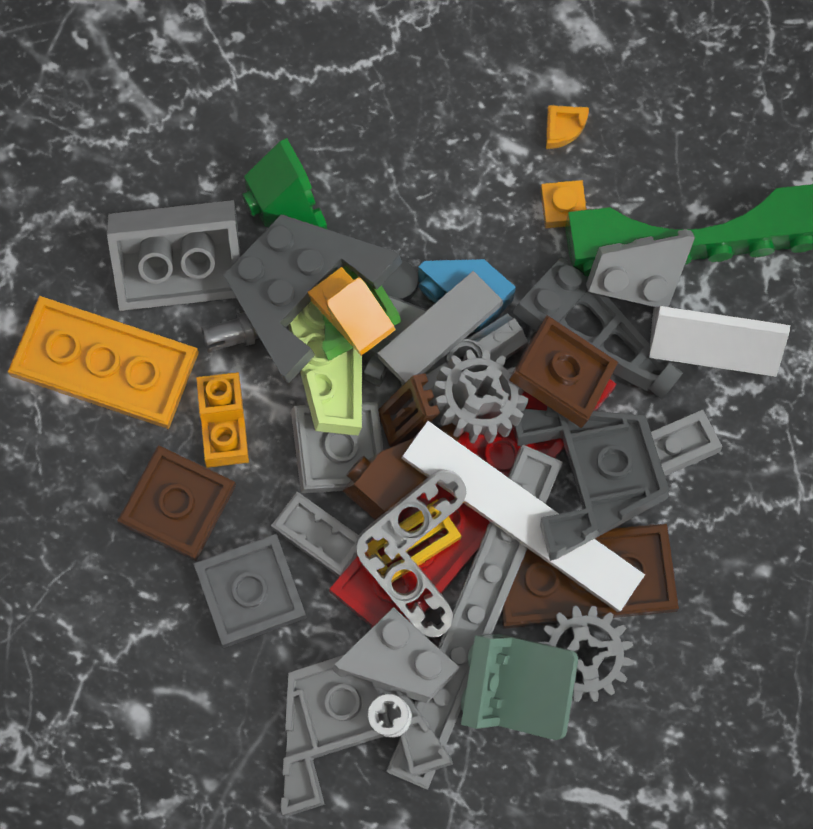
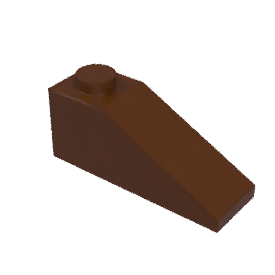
[342,423,465,520]

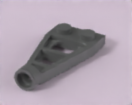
[513,256,683,400]

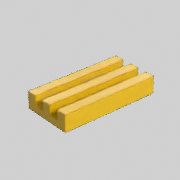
[366,500,461,583]

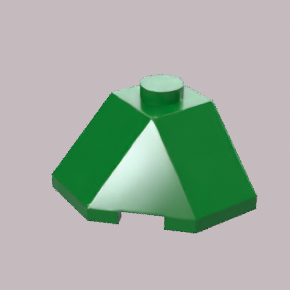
[242,138,327,229]

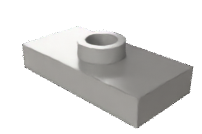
[271,492,367,577]

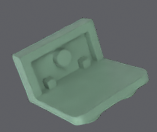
[461,634,578,740]

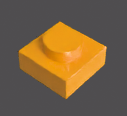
[540,180,587,228]

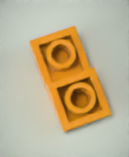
[196,372,249,468]

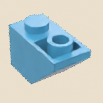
[418,259,516,333]

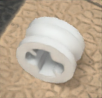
[368,694,412,738]

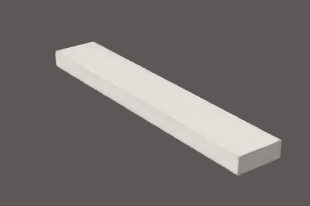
[401,421,645,612]

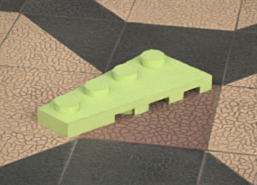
[288,302,362,436]

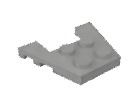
[281,655,453,816]

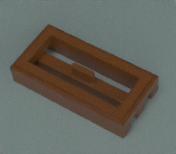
[378,373,440,447]

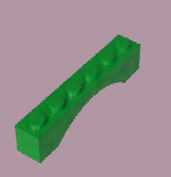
[565,184,813,276]

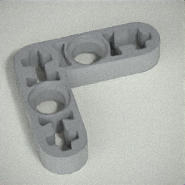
[356,470,466,637]

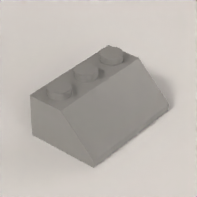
[107,200,241,311]

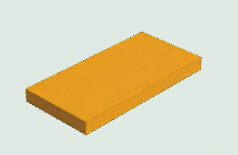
[8,296,199,429]

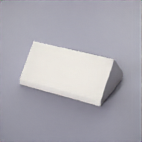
[649,306,790,377]

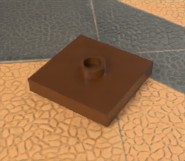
[509,315,618,428]
[117,445,236,561]

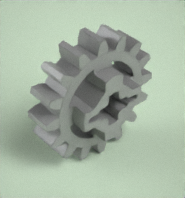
[432,349,528,443]
[538,606,634,702]

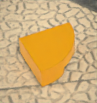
[546,105,589,149]

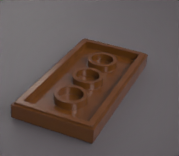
[501,524,679,629]

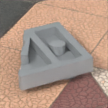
[586,229,695,307]
[333,607,459,703]

